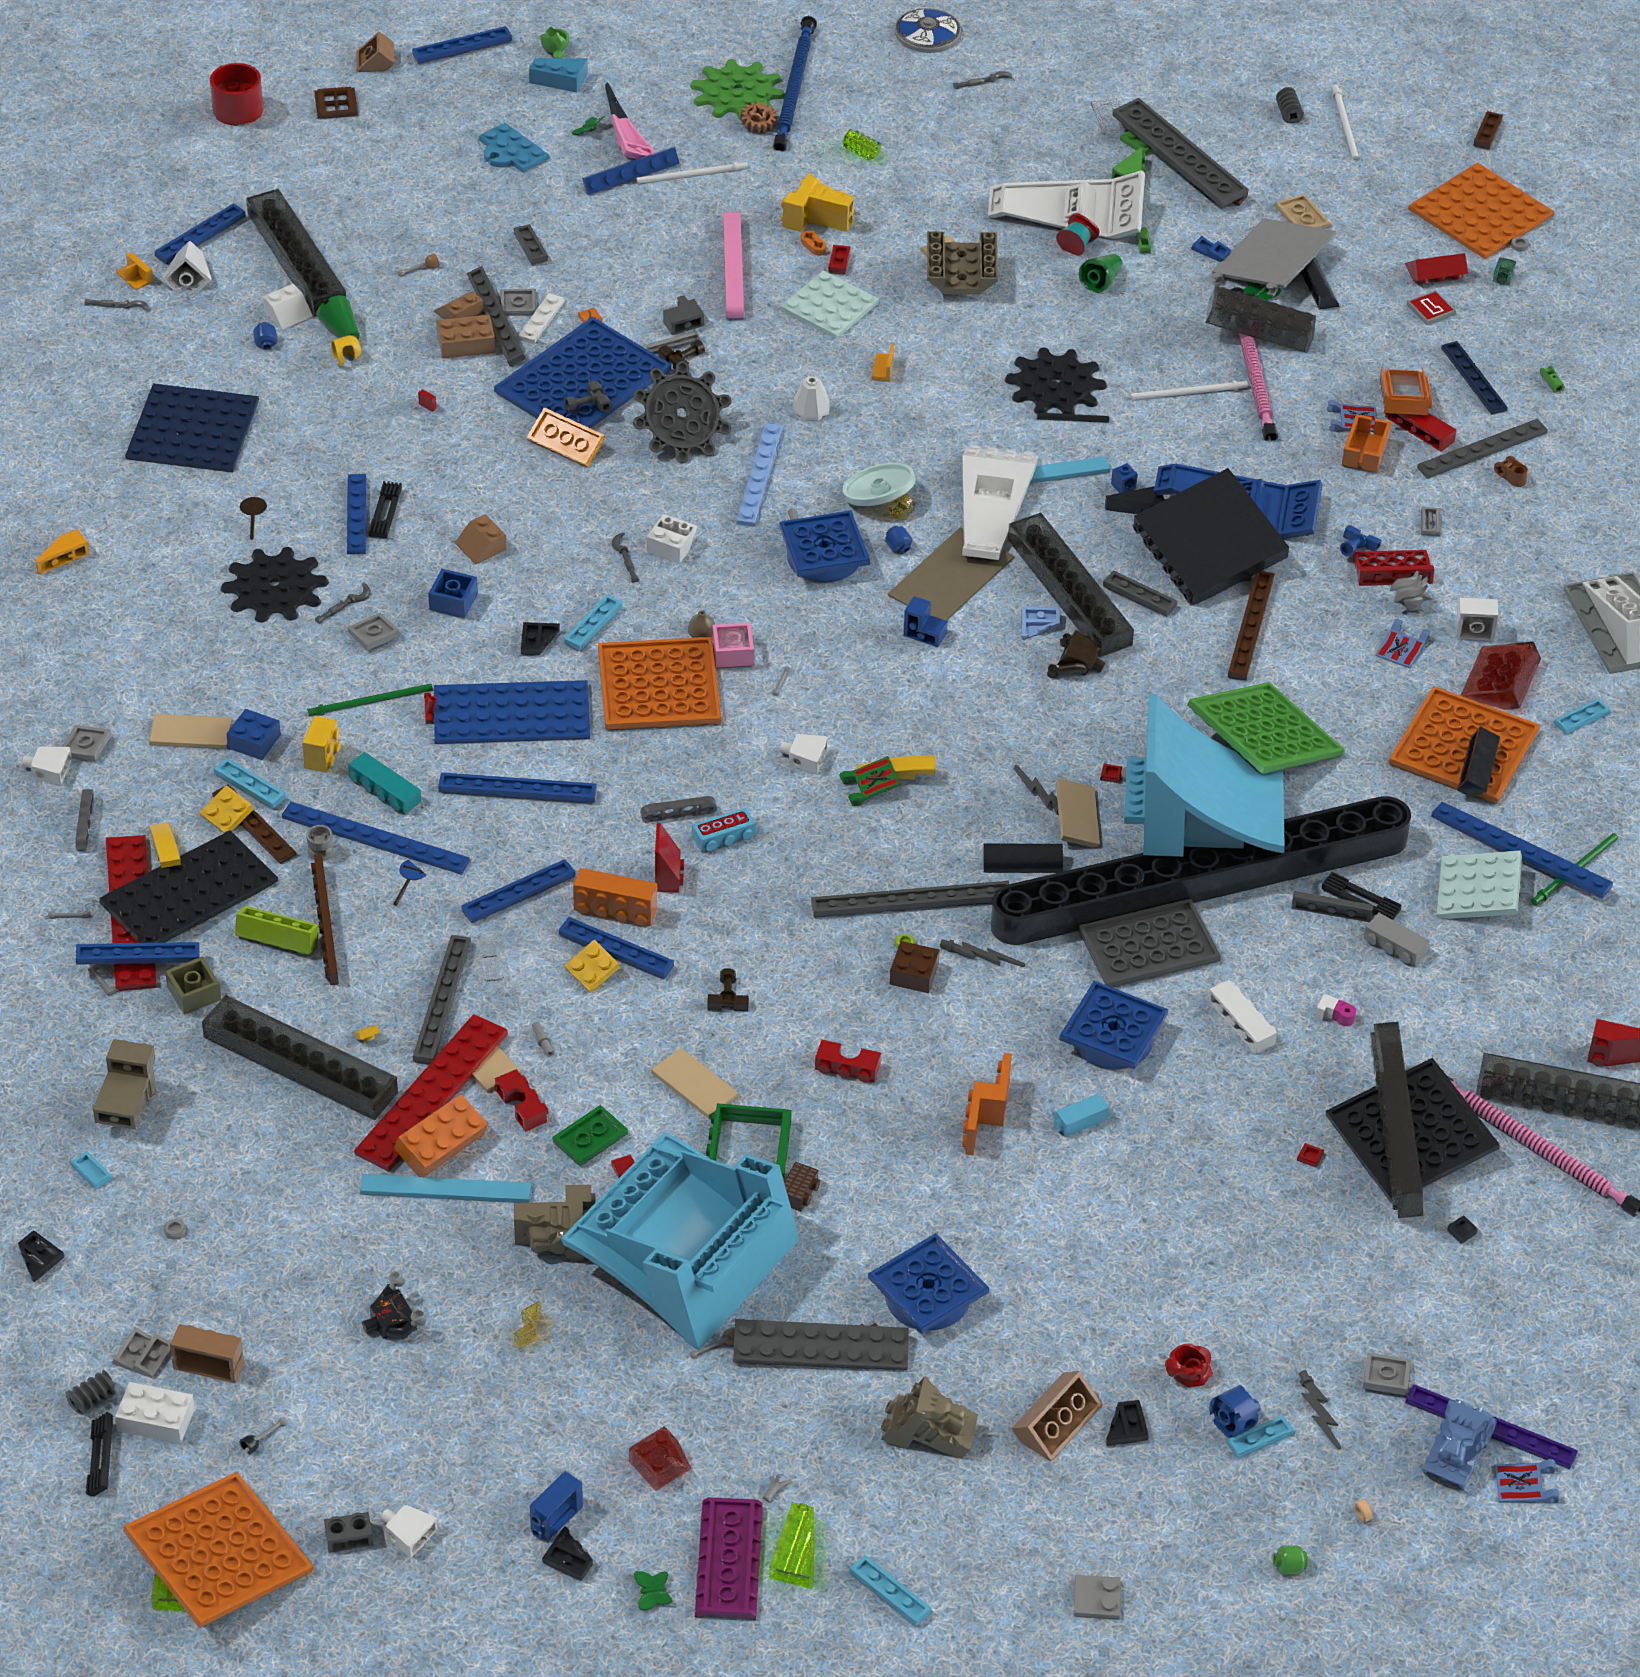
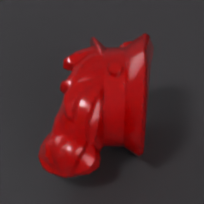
[1165,1344,1213,1388]

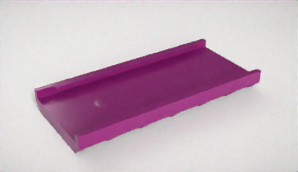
[695,1497,763,1620]

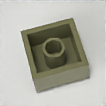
[165,956,221,1014]

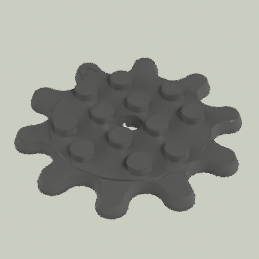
[633,361,732,463]

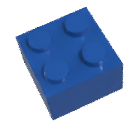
[428,569,478,618]
[226,709,281,760]

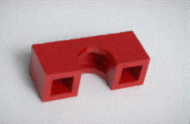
[815,1039,881,1083]
[495,1069,549,1132]

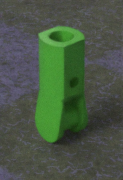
[1137,227,1151,254]
[1540,366,1565,393]

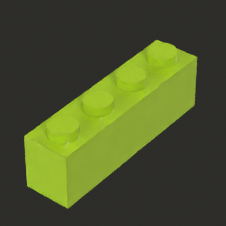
[235,906,319,954]

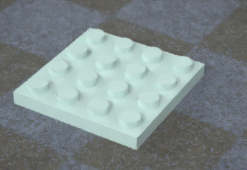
[780,270,879,339]
[1437,851,1522,919]

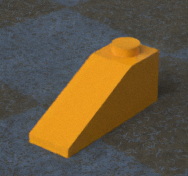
[35,529,89,574]

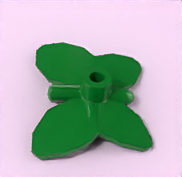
[572,115,605,135]
[1243,282,1281,302]
[634,1571,672,1610]

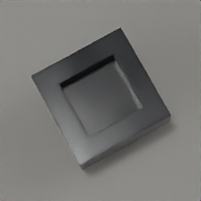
[1447,1215,1478,1244]

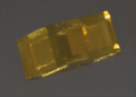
[514,1301,542,1350]

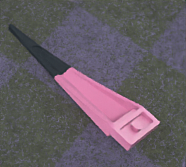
[605,82,655,159]

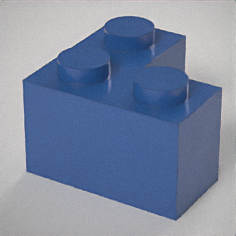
[903,596,948,647]

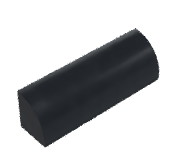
[1301,257,1339,310]
[1457,726,1500,796]
[983,843,1063,873]

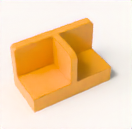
[116,252,153,290]

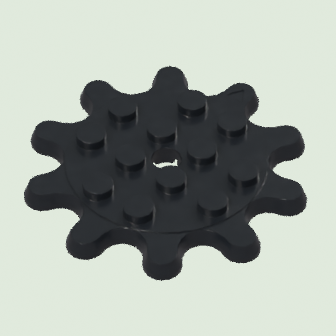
[1004,347,1107,414]
[220,547,329,623]

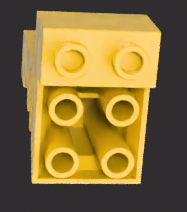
[781,173,854,232]

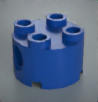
[1209,1385,1261,1437]

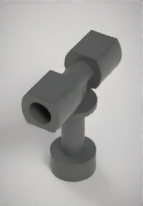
[565,381,611,412]

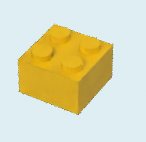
[302,716,341,773]

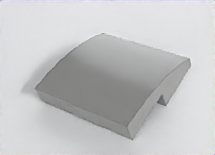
[112,1327,171,1378]

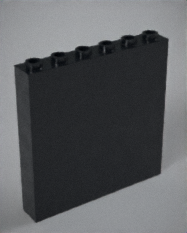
[1133,468,1289,605]

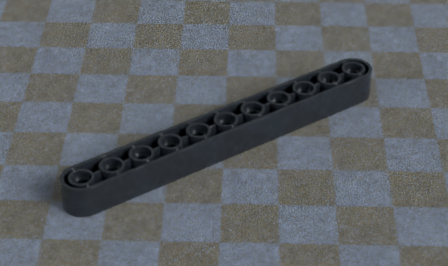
[991,796,1411,945]

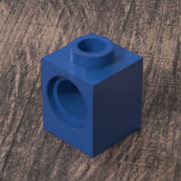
[1111,463,1138,493]

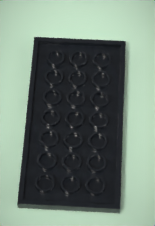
[99,830,278,943]

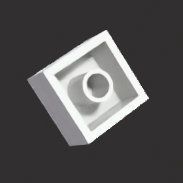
[1455,598,1498,641]

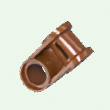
[1494,456,1528,487]

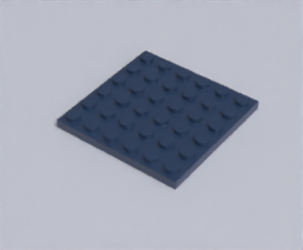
[125,383,259,473]

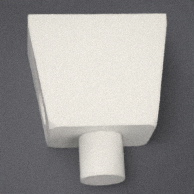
[780,734,828,774]
[22,746,72,786]
[381,1505,437,1558]

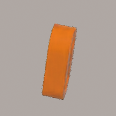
[801,231,826,255]

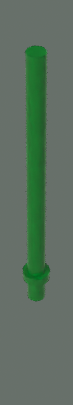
[307,683,433,716]
[1531,833,1618,906]

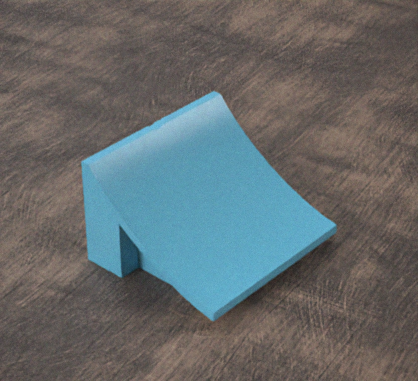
[1124,694,1284,856]
[561,1132,799,1350]

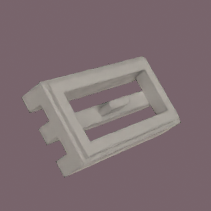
[1421,507,1440,537]

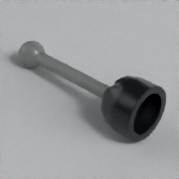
[240,1417,287,1455]

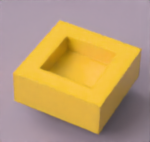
[353,1025,380,1042]

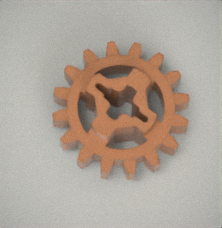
[740,102,777,133]

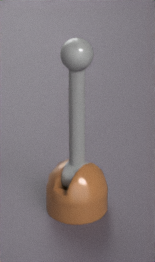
[398,253,440,276]
[690,1327,735,1359]

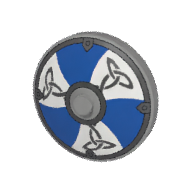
[895,8,961,53]

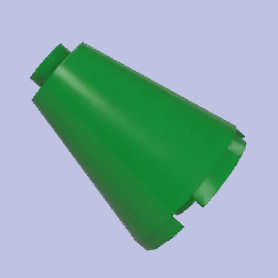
[1079,254,1122,293]
[317,295,360,339]

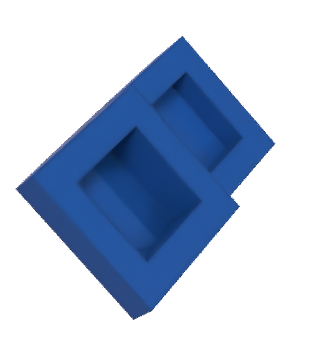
[1191,236,1232,261]

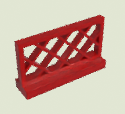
[1353,550,1434,586]

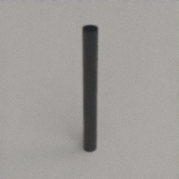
[1037,412,1109,423]

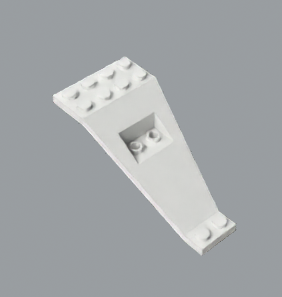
[988,170,1145,239]
[962,445,1038,560]

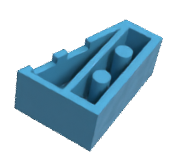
[529,58,588,93]

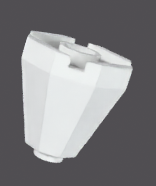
[793,376,830,421]

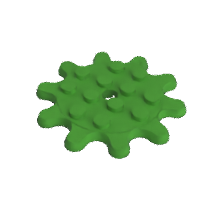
[690,59,785,121]

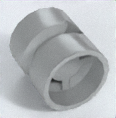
[306,825,334,861]

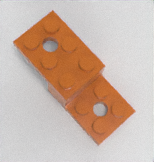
[962,1053,1012,1155]

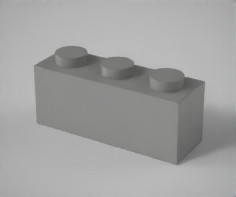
[1364,913,1430,967]

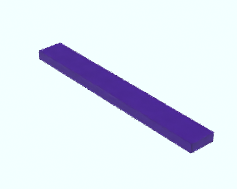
[1405,1384,1578,1470]

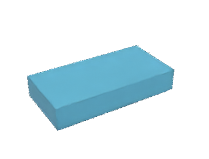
[70,1151,113,1190]

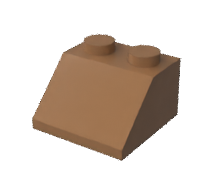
[356,31,394,72]
[434,291,484,320]
[455,514,507,565]

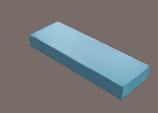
[1553,698,1611,735]
[1226,1415,1294,1459]

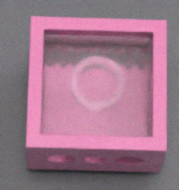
[712,623,754,668]

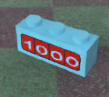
[692,808,756,853]

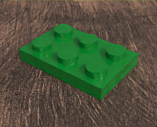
[553,1105,628,1166]

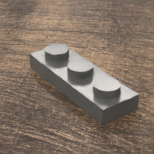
[514,224,548,265]

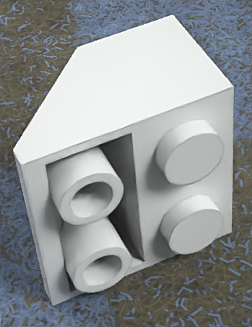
[647,514,697,563]

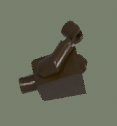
[1047,630,1106,678]

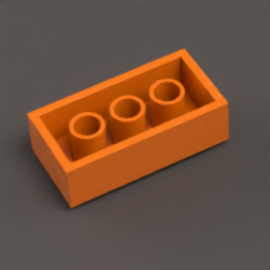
[573,868,657,926]
[394,1094,488,1177]

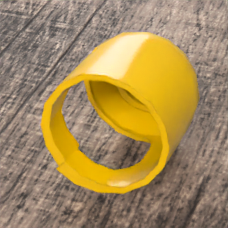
[331,335,361,366]

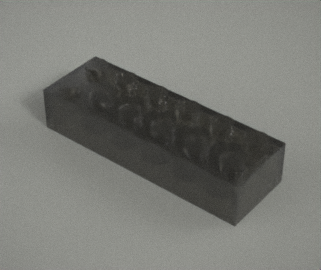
[1206,286,1316,353]

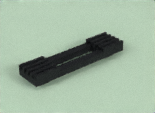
[368,481,402,538]
[1321,872,1402,920]
[86,1412,113,1496]

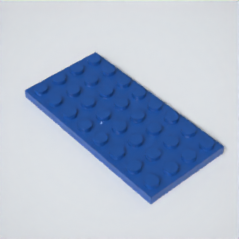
[434,680,590,744]

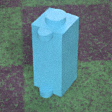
[1052,1093,1110,1137]

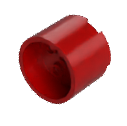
[210,63,264,126]

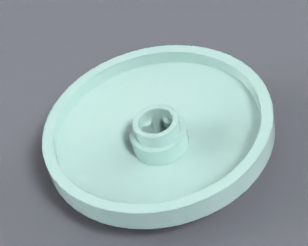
[842,463,916,506]

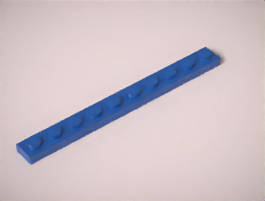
[282,801,470,875]
[1431,802,1613,899]

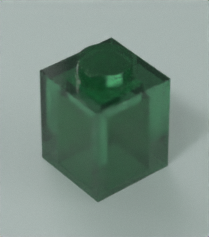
[1493,257,1517,286]

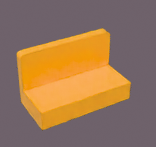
[872,344,894,382]

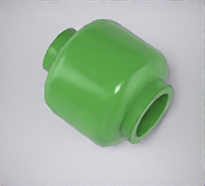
[1273,1545,1308,1575]

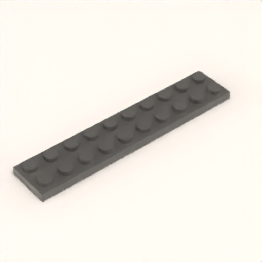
[1112,98,1249,207]

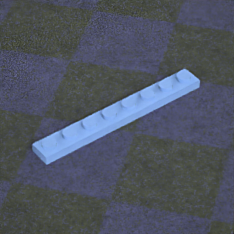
[737,423,783,527]

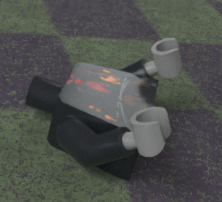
[362,1271,426,1339]

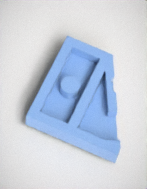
[1022,606,1060,639]

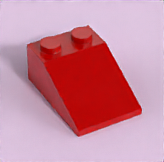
[655,823,685,892]
[1587,1019,1640,1066]

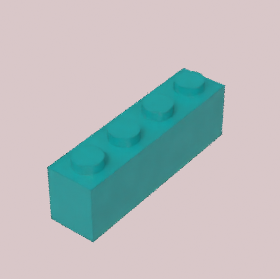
[348,752,421,814]

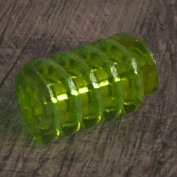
[843,129,882,160]

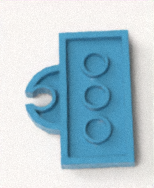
[479,122,549,173]

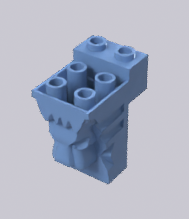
[1422,1399,1497,1490]

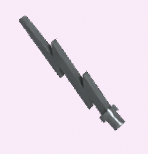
[1014,765,1059,815]
[940,939,1026,967]
[1299,1370,1341,1450]

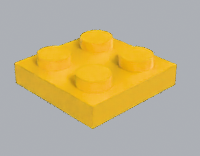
[199,785,255,833]
[564,939,621,992]

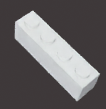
[1208,980,1277,1054]

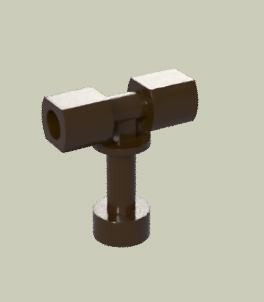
[658,340,705,370]
[707,968,749,1011]

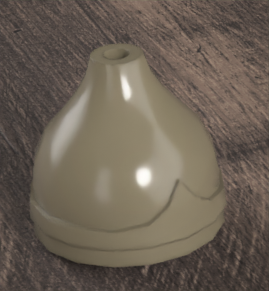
[688,610,715,638]

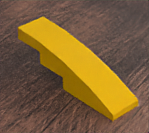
[856,755,936,782]
[149,822,181,868]

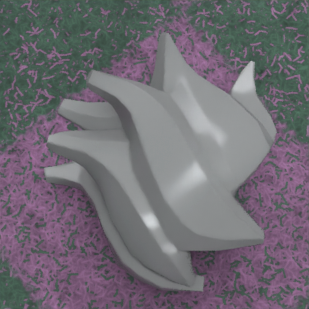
[1390,571,1432,612]

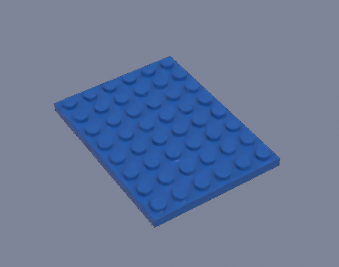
[494,317,671,428]

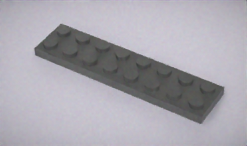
[733,1319,909,1370]

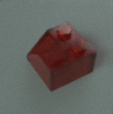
[629,1426,691,1491]

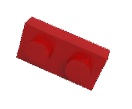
[828,244,851,274]

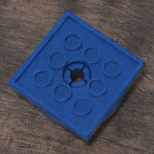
[779,510,870,582]
[1059,981,1168,1069]
[868,1233,989,1334]

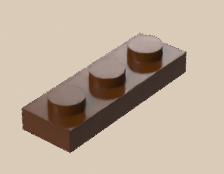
[1473,111,1503,150]

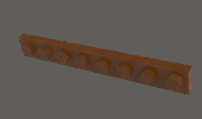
[1228,571,1275,681]
[311,854,339,985]

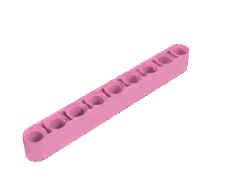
[723,212,744,319]

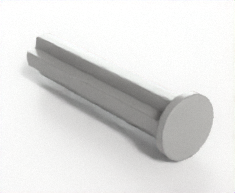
[647,328,700,353]

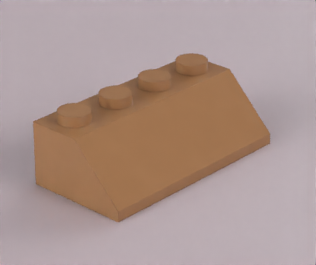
[1012,1371,1102,1461]

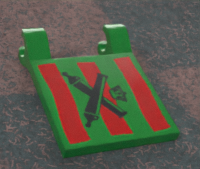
[839,756,901,806]

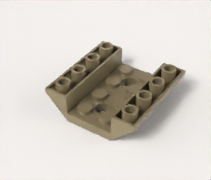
[927,231,998,294]

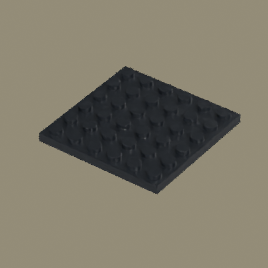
[1326,1057,1499,1204]

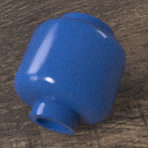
[253,322,278,350]
[885,526,913,554]

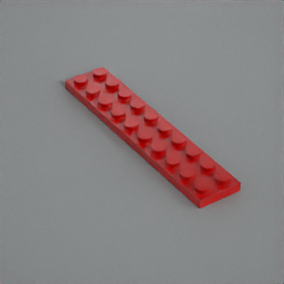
[105,835,157,991]
[354,1014,508,1172]

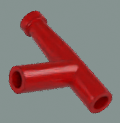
[424,693,437,724]

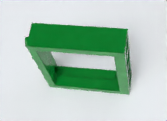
[706,1103,792,1180]

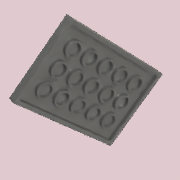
[1078,899,1221,987]

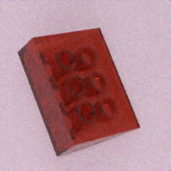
[1460,641,1541,710]

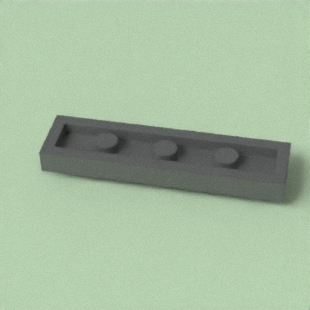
[1103,570,1177,617]
[1291,891,1373,923]

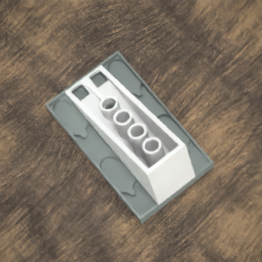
[1564,572,1640,674]

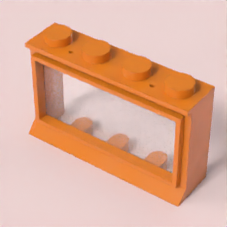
[1379,366,1432,415]

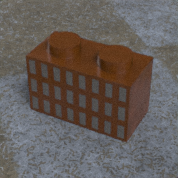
[784,1162,821,1212]

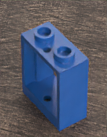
[530,1471,583,1541]

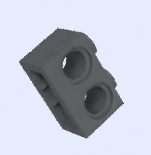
[324,1512,374,1553]

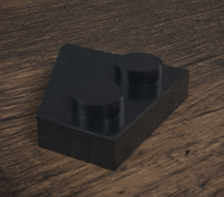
[521,622,560,655]
[18,1230,64,1282]
[1106,1400,1149,1446]
[542,1526,593,1581]

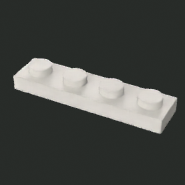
[518,293,565,344]

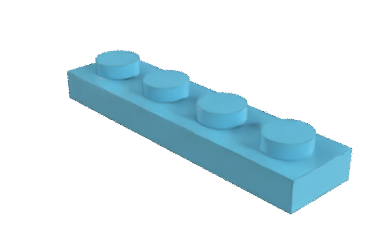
[564,594,622,651]
[214,758,286,809]
[849,1555,932,1626]

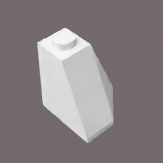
[161,241,211,291]

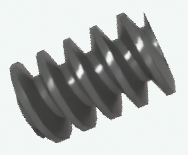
[1276,87,1304,123]
[65,1369,116,1413]

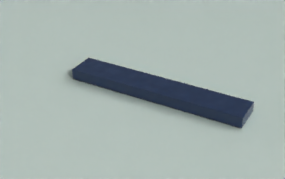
[1441,341,1508,415]

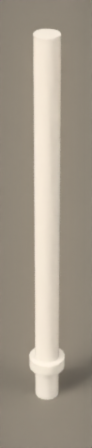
[1332,85,1359,160]
[636,162,748,184]
[1130,380,1248,400]

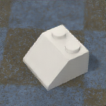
[263,284,313,331]

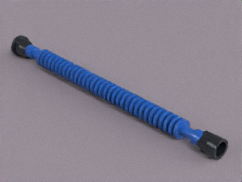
[773,16,817,151]

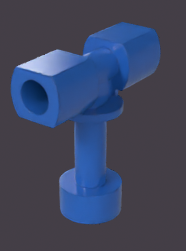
[1340,525,1382,556]

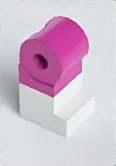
[1315,994,1356,1026]

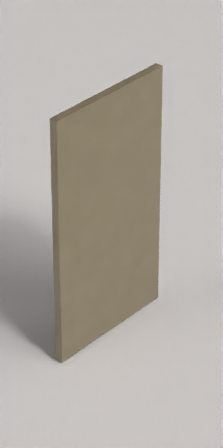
[888,528,1014,621]

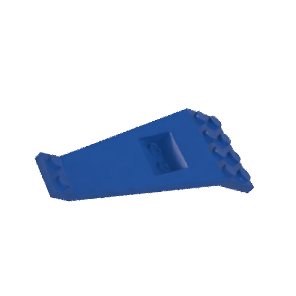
[1154,463,1323,539]

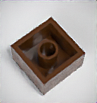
[889,941,940,993]

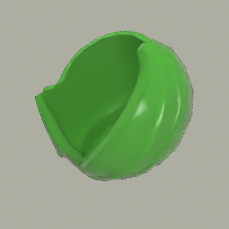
[540,27,569,58]

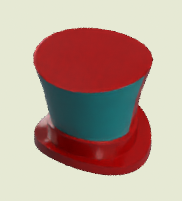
[1056,213,1100,256]

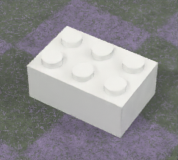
[115,1382,195,1444]

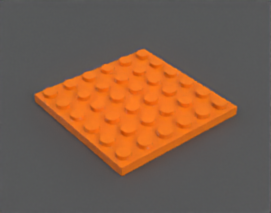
[1408,162,1555,259]
[598,637,721,730]
[1389,686,1540,804]
[123,1472,314,1628]

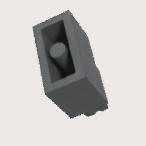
[663,295,704,335]

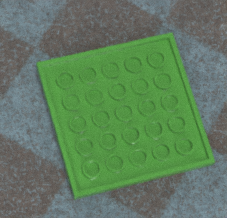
[1187,682,1345,774]

